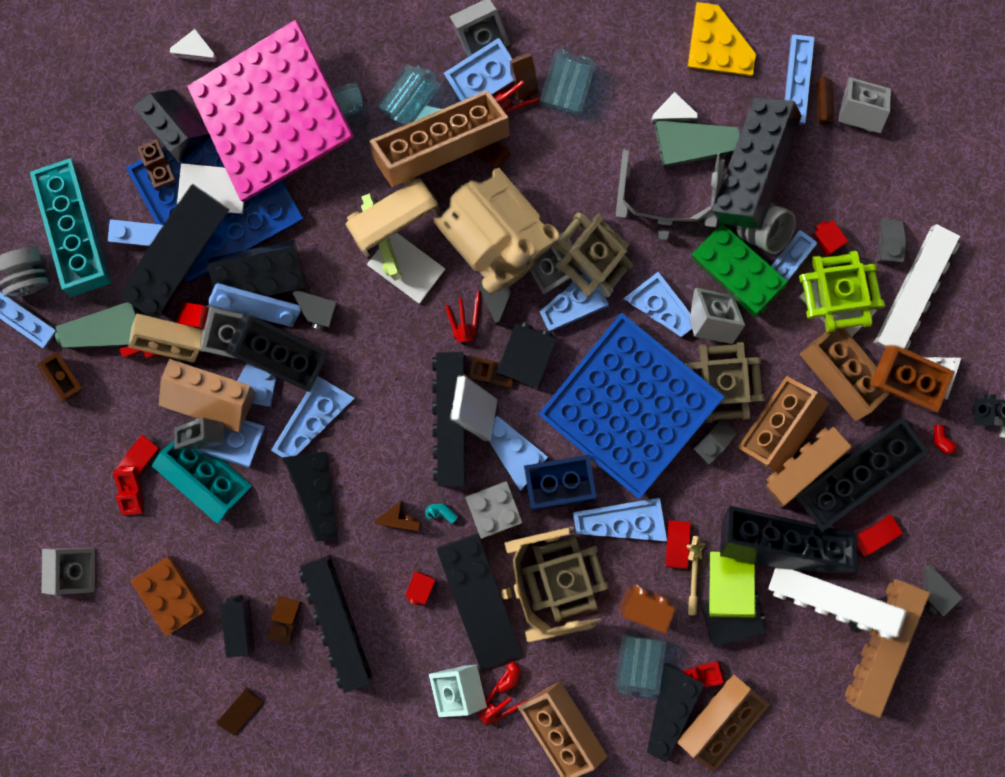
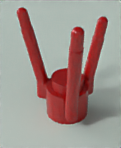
[493,81,541,115]
[445,291,481,342]
[477,671,526,726]

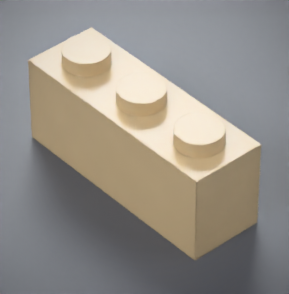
[129,314,202,362]

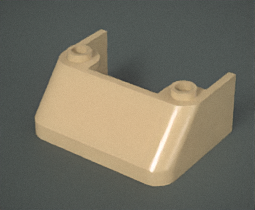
[345,177,440,258]

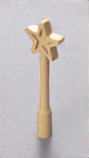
[686,536,705,615]

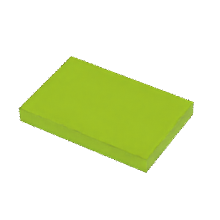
[709,552,755,617]

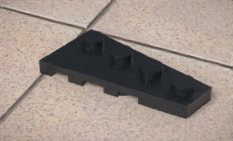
[282,451,338,542]
[647,663,705,763]

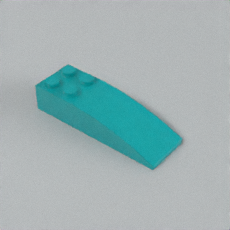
[30,158,112,297]

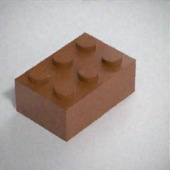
[870,345,955,412]
[130,555,207,637]
[618,584,675,634]

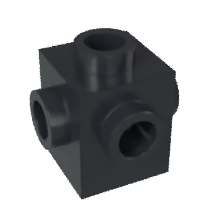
[973,394,1005,426]

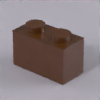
[37,351,82,403]

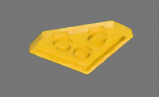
[688,2,756,77]

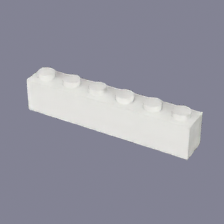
[874,224,960,350]
[768,568,908,639]

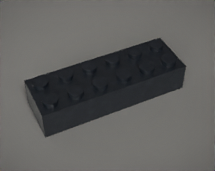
[712,98,802,229]
[432,352,465,486]
[298,554,373,694]

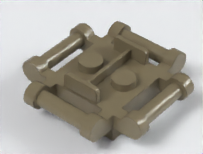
[553,212,633,297]
[684,341,765,423]
[521,534,609,622]

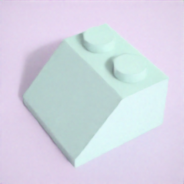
[429,664,487,717]

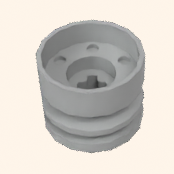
[737,202,796,254]
[0,247,49,297]

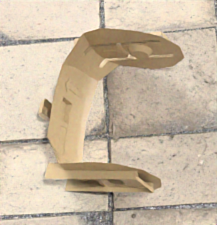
[500,527,600,642]

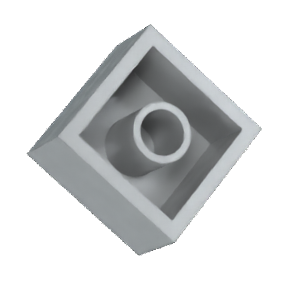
[200,305,243,359]
[465,481,522,538]

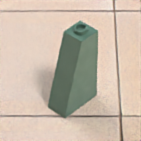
[654,121,741,168]
[55,302,139,349]

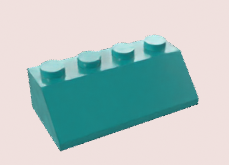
[152,441,252,524]

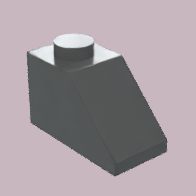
[876,219,906,265]
[478,281,513,324]
[293,290,338,331]
[174,418,225,450]
[691,420,737,464]
[923,565,962,616]

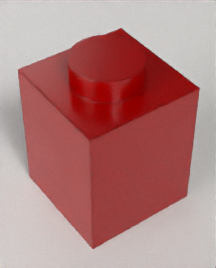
[812,220,848,256]
[405,570,436,606]

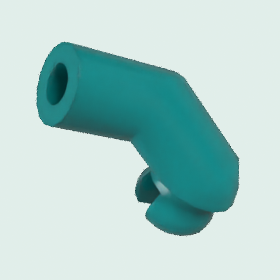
[425,503,459,524]

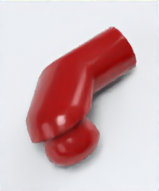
[934,425,957,454]
[496,662,521,694]

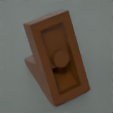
[375,501,421,531]
[267,596,300,644]

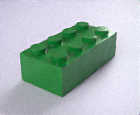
[692,225,787,318]

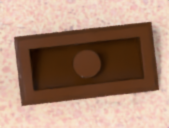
[816,76,835,124]
[216,688,263,735]

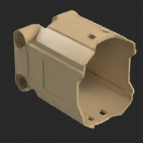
[433,168,559,294]

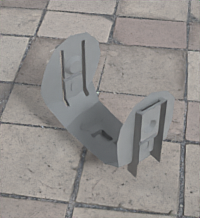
[616,142,724,240]

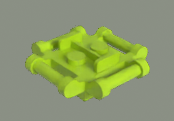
[799,251,885,333]

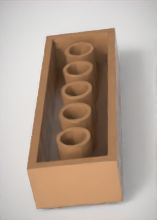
[369,90,510,187]
[845,579,930,718]

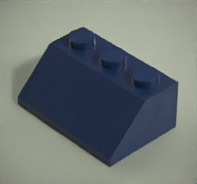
[524,455,597,512]

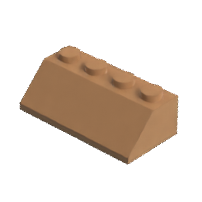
[800,328,889,421]
[159,359,256,433]
[737,376,830,474]
[765,427,851,508]
[677,675,770,772]
[518,681,608,777]

